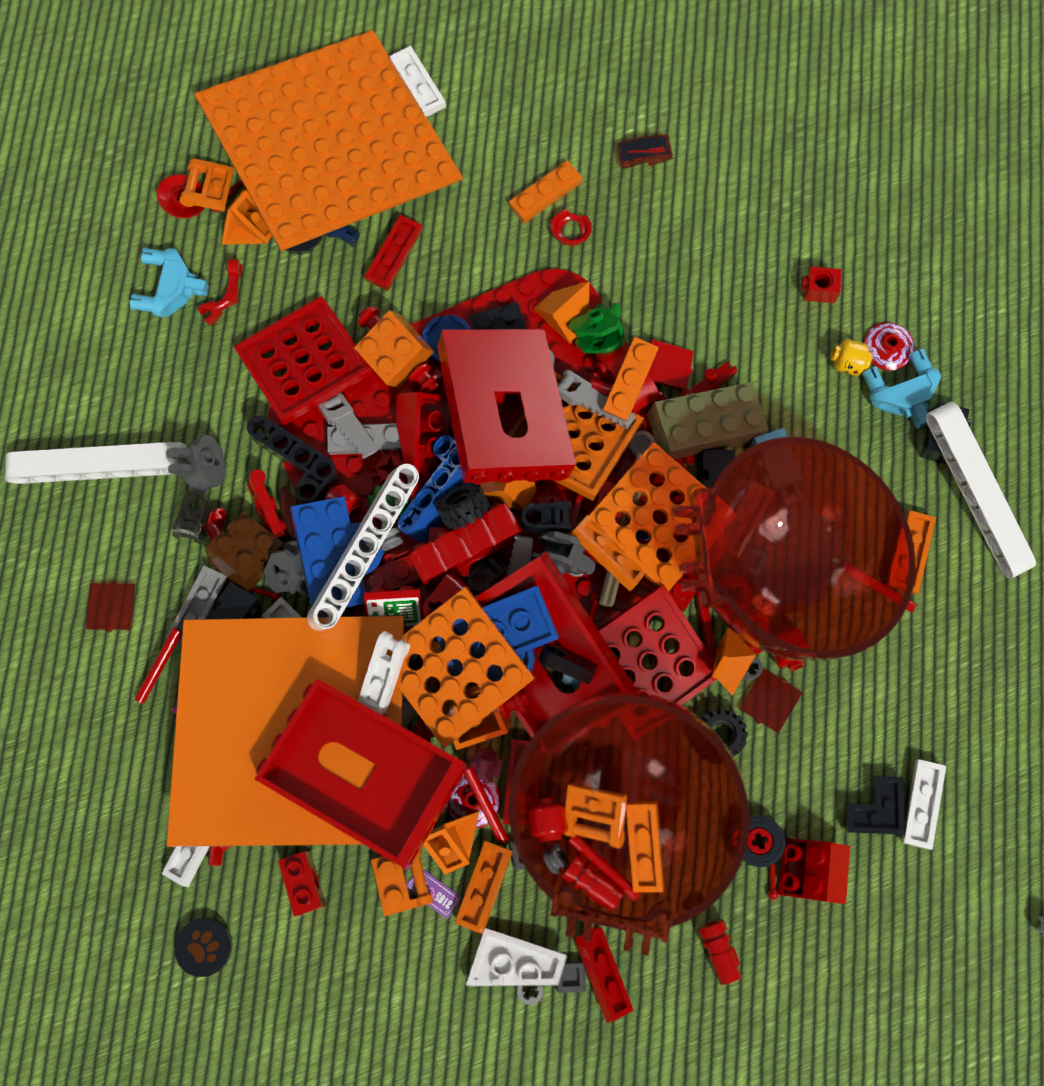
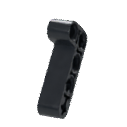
[247,415,339,504]

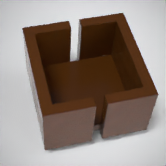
[206,512,284,592]

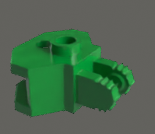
[569,303,626,353]

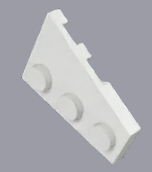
[466,928,567,986]

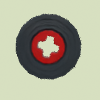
[734,816,786,868]

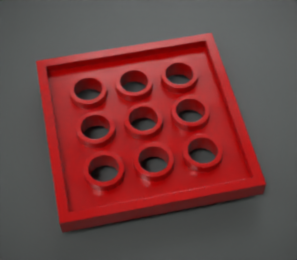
[234,296,374,425]
[598,585,717,739]

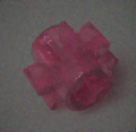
[469,748,502,784]

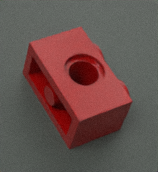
[278,851,327,917]

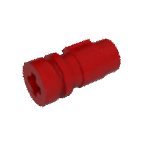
[561,854,625,912]
[697,919,741,985]

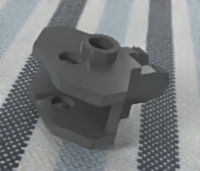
[166,435,226,494]
[531,531,596,575]
[264,540,309,599]

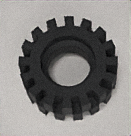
[436,483,490,529]
[695,708,748,760]

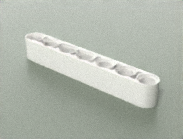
[926,401,1036,579]
[5,442,186,484]
[307,464,419,631]

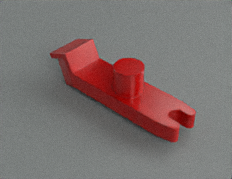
[679,362,737,396]

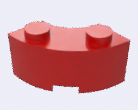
[595,341,661,412]

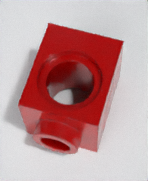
[801,267,842,303]

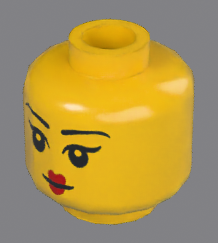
[831,339,872,376]

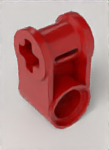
[423,572,472,618]

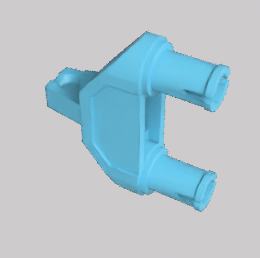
[130,247,209,317]
[862,349,942,429]

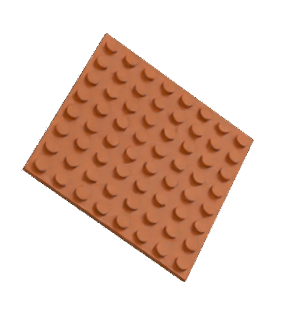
[194,30,463,251]
[167,616,404,847]

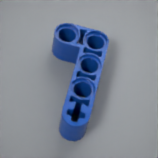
[398,435,470,543]

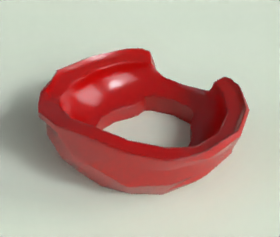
[551,209,592,247]

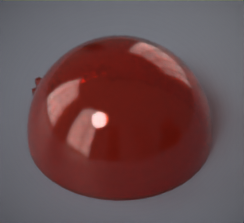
[672,437,916,661]
[509,692,750,956]

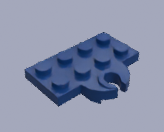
[290,496,383,614]
[436,585,560,681]

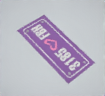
[407,869,462,919]

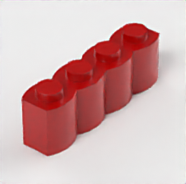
[409,503,523,587]

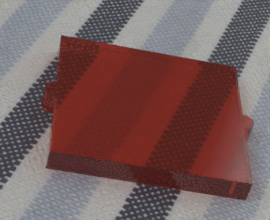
[86,581,135,633]
[739,669,803,733]

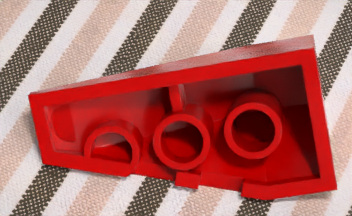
[396,392,454,499]

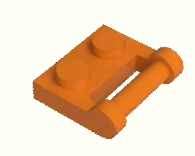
[180,159,234,212]
[564,783,627,849]
[371,850,434,916]

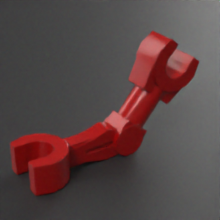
[197,259,243,326]

